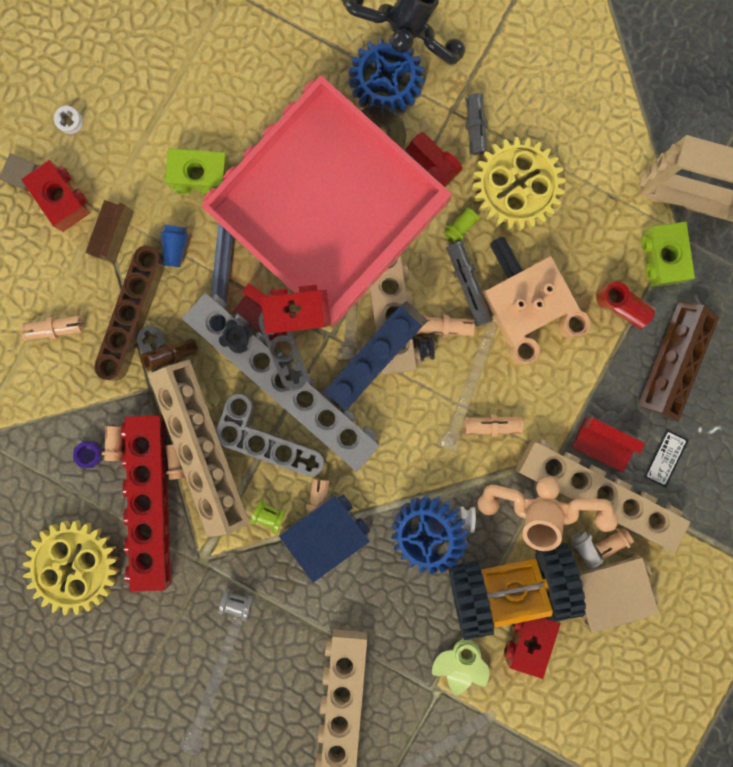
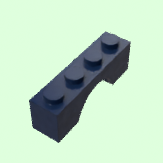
[325,301,428,410]

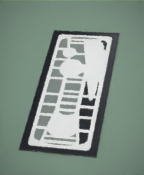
[644,429,689,488]

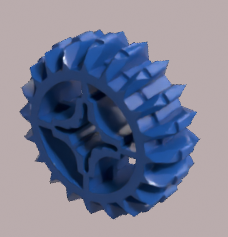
[349,37,425,117]
[391,495,469,575]

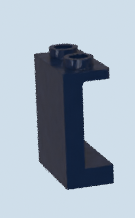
[279,491,370,583]

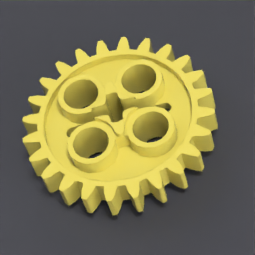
[472,137,566,231]
[23,520,120,615]

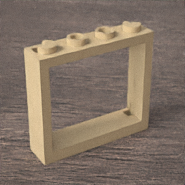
[638,135,733,222]

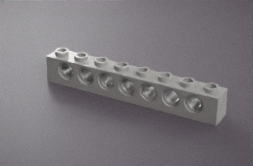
[182,293,380,472]

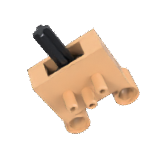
[483,237,591,365]

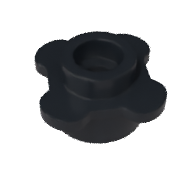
[219,320,253,353]

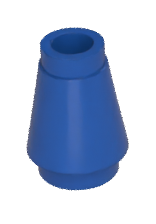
[161,225,189,267]

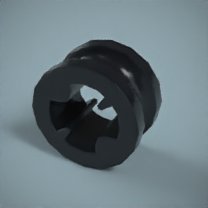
[417,335,435,361]

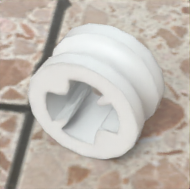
[54,106,83,134]
[458,506,476,533]

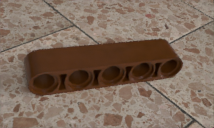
[94,245,165,381]

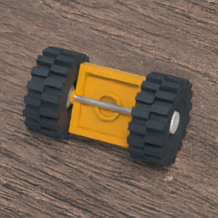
[448,543,586,640]

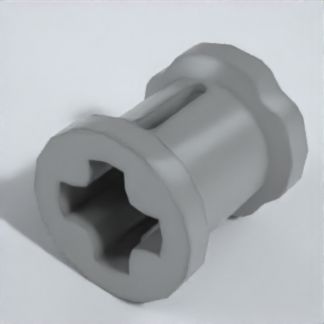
[218,589,254,622]

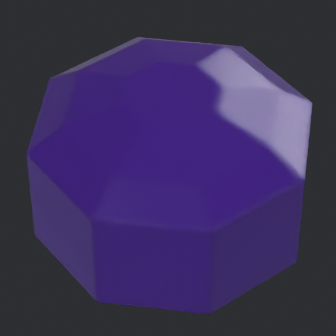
[73,441,104,468]

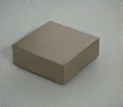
[0,153,39,192]

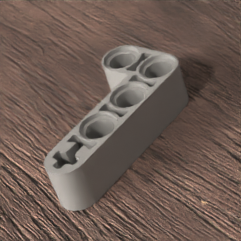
[216,394,325,476]

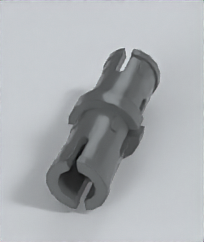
[465,94,488,155]

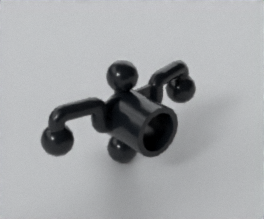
[342,0,465,65]

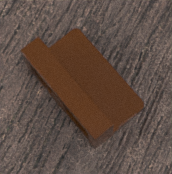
[85,200,134,264]

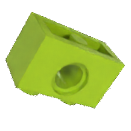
[165,148,229,196]
[641,222,695,287]

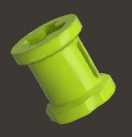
[250,499,286,534]

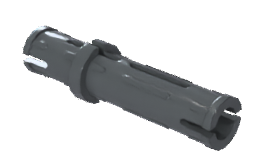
[446,241,493,327]

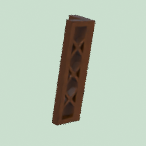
[638,301,719,422]

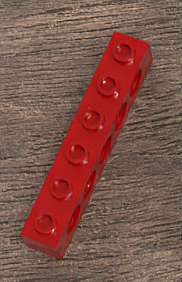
[121,415,171,592]

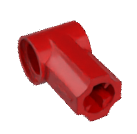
[405,131,463,187]
[596,282,656,330]

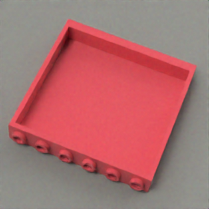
[201,75,452,328]

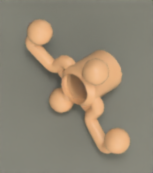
[477,477,618,551]

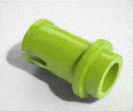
[443,207,479,243]

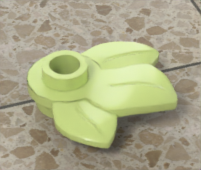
[432,639,490,696]

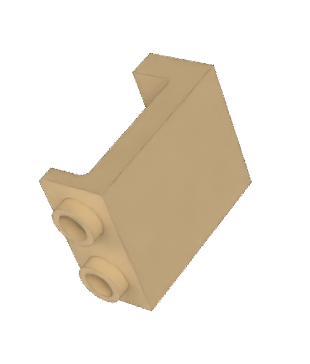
[579,553,659,633]

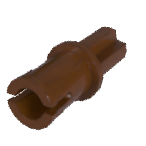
[141,339,198,371]

